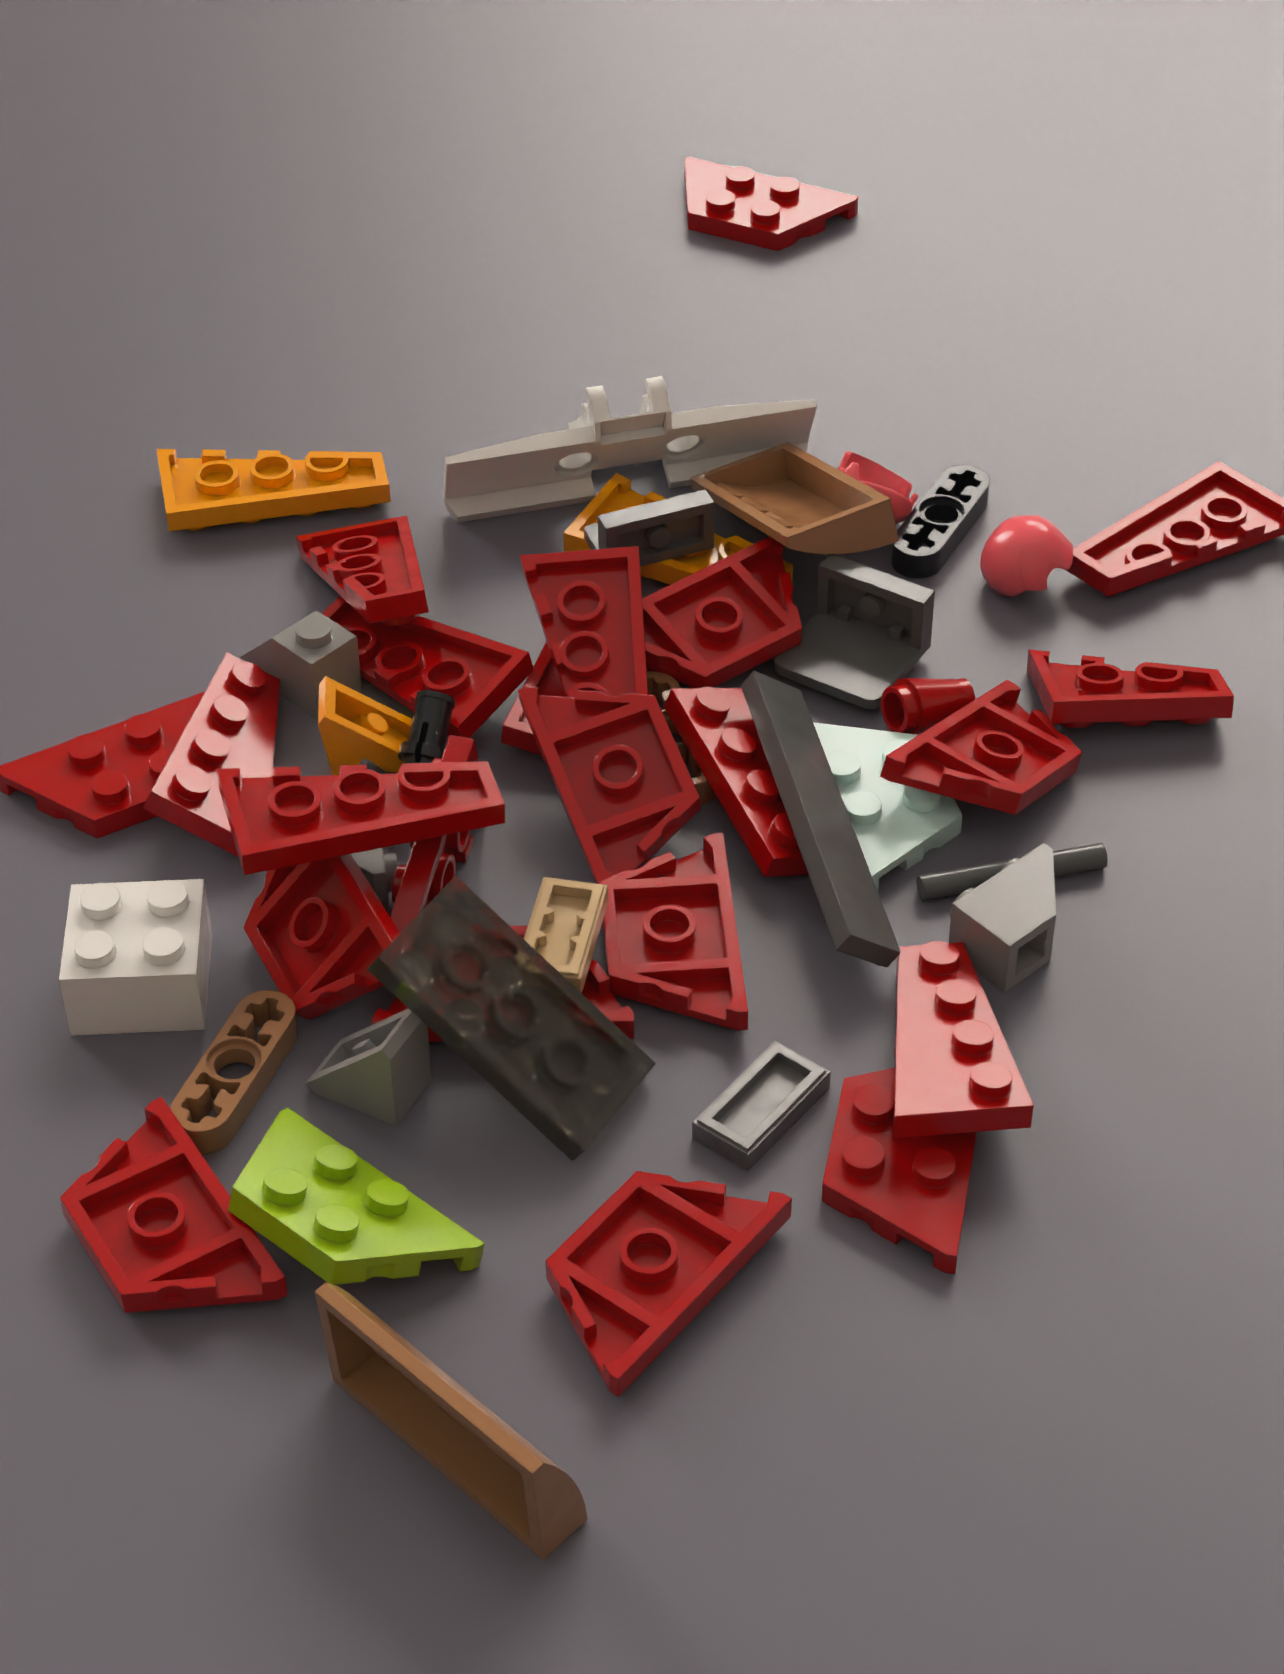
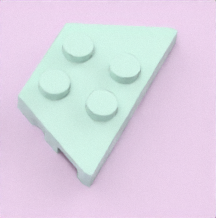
[813,723,962,890]

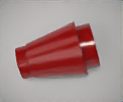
[881,678,975,735]

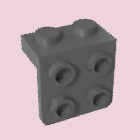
[774,554,935,709]

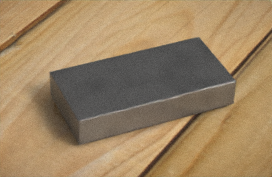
[692,1041,831,1171]

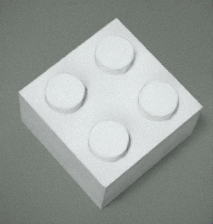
[59,879,213,1036]

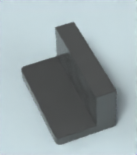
[584,489,714,567]

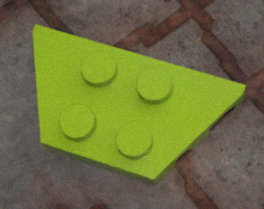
[228,1107,485,1285]

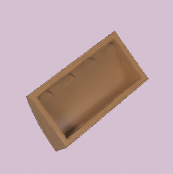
[690,442,899,554]
[315,1282,588,1560]

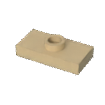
[514,877,608,996]

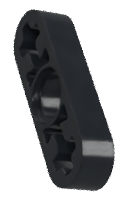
[891,465,990,579]

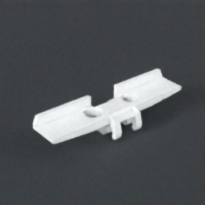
[443,376,817,523]

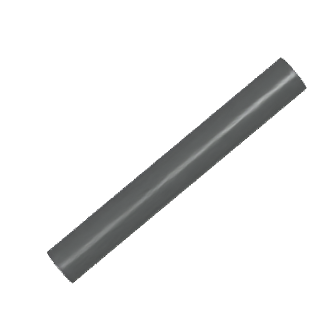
[916,843,1108,901]

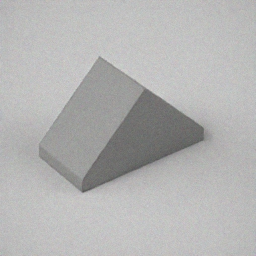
[305,1005,432,1127]

